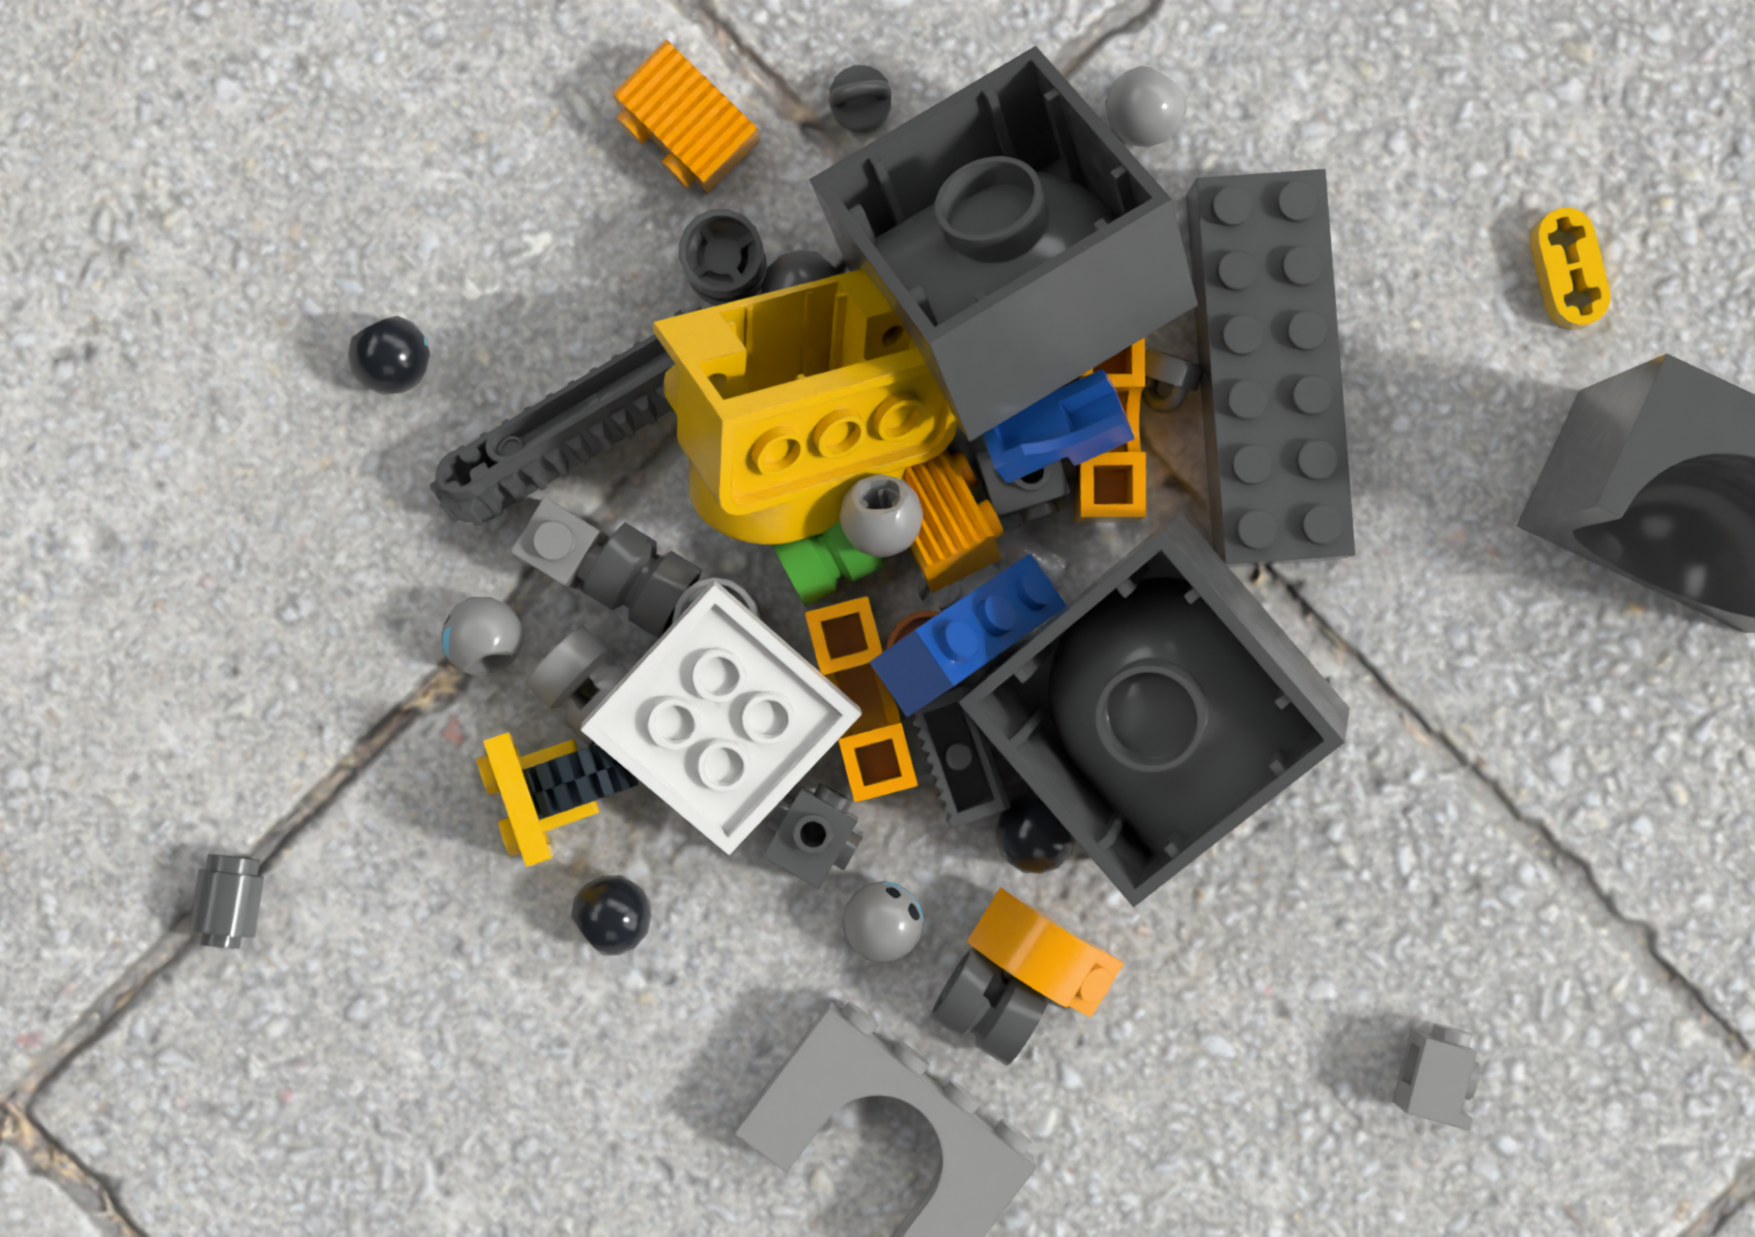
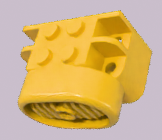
[653,269,957,545]

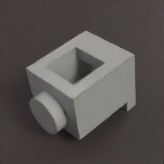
[1392,1023,1480,1131]

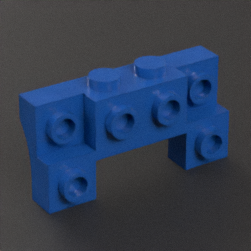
[982,369,1135,484]

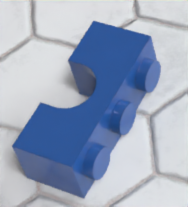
[869,553,1067,717]

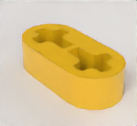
[1529,207,1611,330]

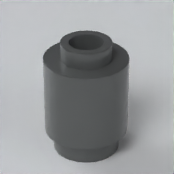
[189,854,264,949]

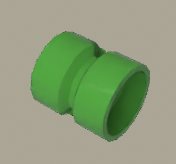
[773,521,885,607]

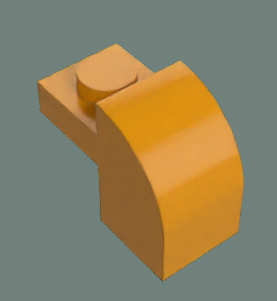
[966,887,1124,1018]

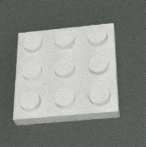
[580,580,862,855]

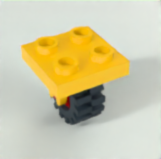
[476,732,639,867]

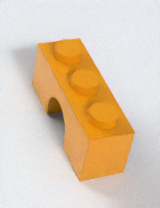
[1073,337,1146,523]
[805,596,918,802]

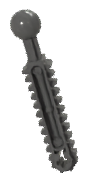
[430,250,838,526]

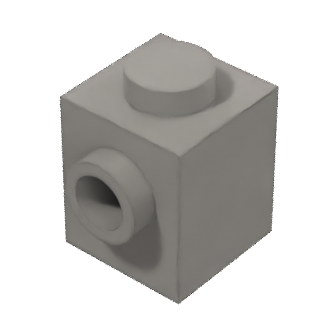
[510,497,609,589]

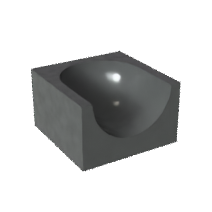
[809,46,1198,442]
[1517,353,1755,633]
[958,510,1350,908]

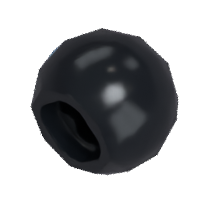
[348,316,430,395]
[995,794,1076,874]
[571,875,651,956]

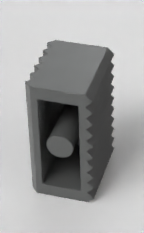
[912,684,1011,827]

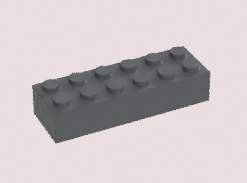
[1186,169,1356,568]

